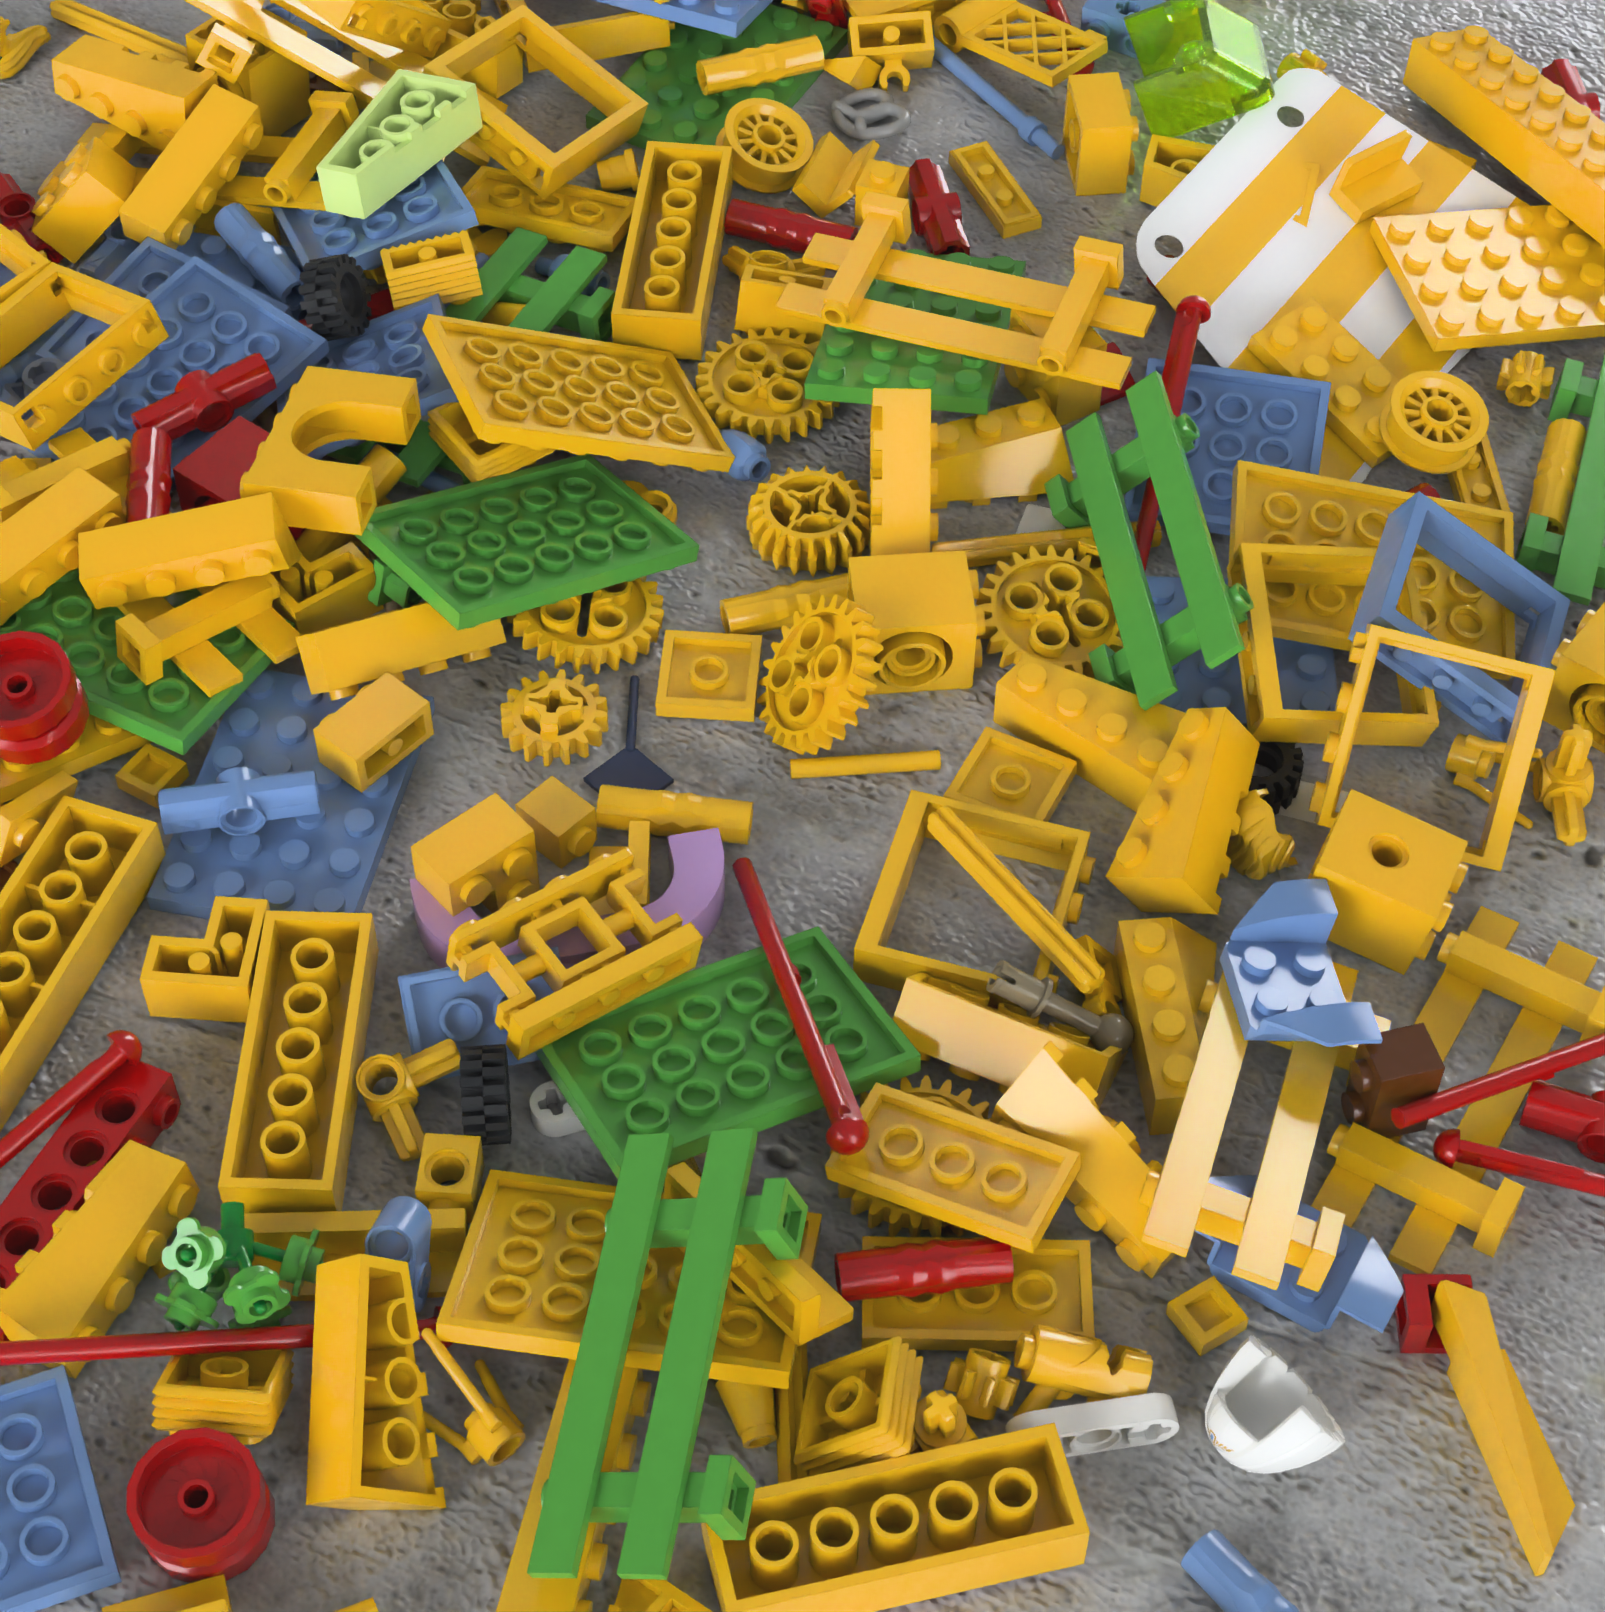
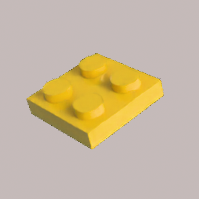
[655,630,762,722]
[943,726,1078,822]

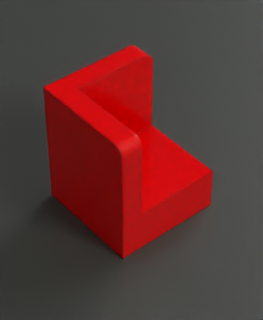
[1395,1274,1473,1354]

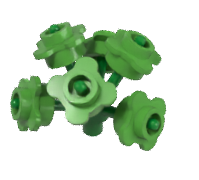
[154,1202,325,1331]

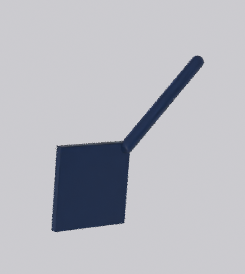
[583,675,674,794]

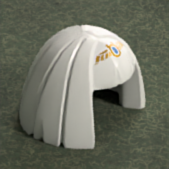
[1205,1335,1346,1474]

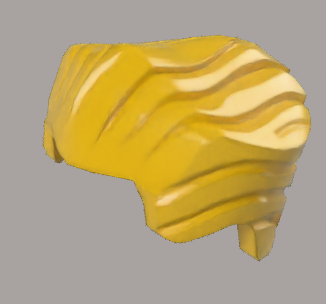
[1226,789,1298,880]

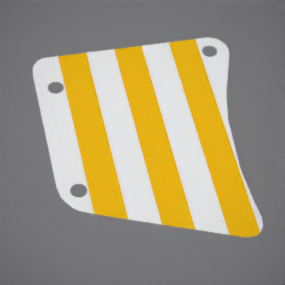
[1136,68,1530,483]

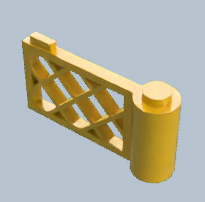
[933,0,1108,88]

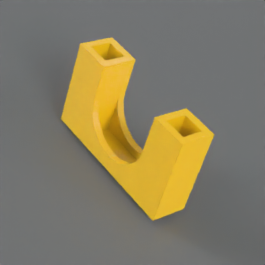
[240,366,421,536]

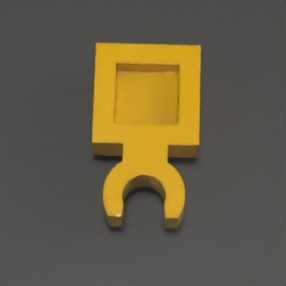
[1073,934,1123,1016]

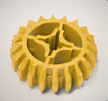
[746,464,870,577]

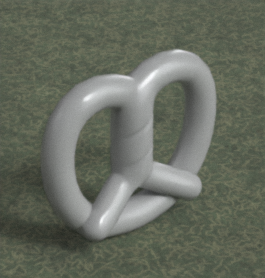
[831,88,911,140]

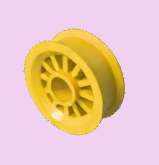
[715,98,814,194]
[1379,370,1489,474]

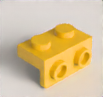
[0,770,78,867]

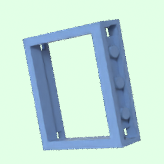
[1348,491,1571,743]

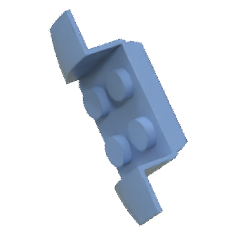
[1220,879,1383,1047]
[1194,1175,1404,1333]

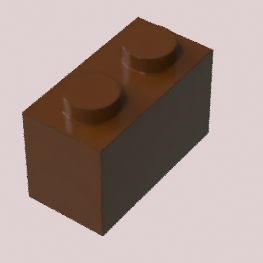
[1341,1023,1445,1138]

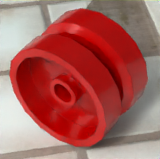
[0,630,89,765]
[126,1427,275,1583]

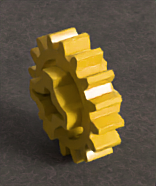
[500,669,609,766]

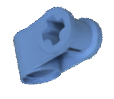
[365,1196,432,1313]

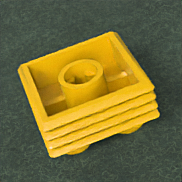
[427,402,555,483]
[793,1336,923,1476]
[151,1349,295,1445]

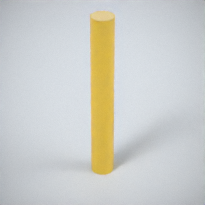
[789,750,941,779]

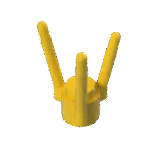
[1445,733,1543,829]
[421,1328,526,1466]

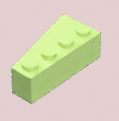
[316,69,483,219]

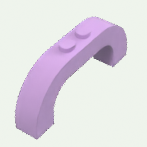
[409,828,725,969]

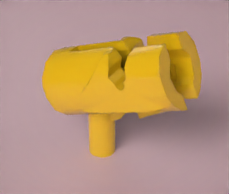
[1013,1324,1153,1417]

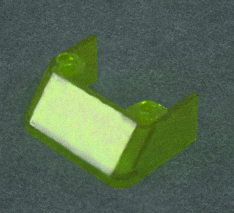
[1124,0,1275,138]

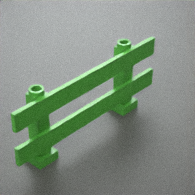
[326,227,615,488]
[1514,352,1605,606]
[1044,370,1254,711]
[527,1128,808,1580]

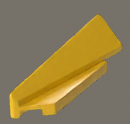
[1431,1280,1575,1576]

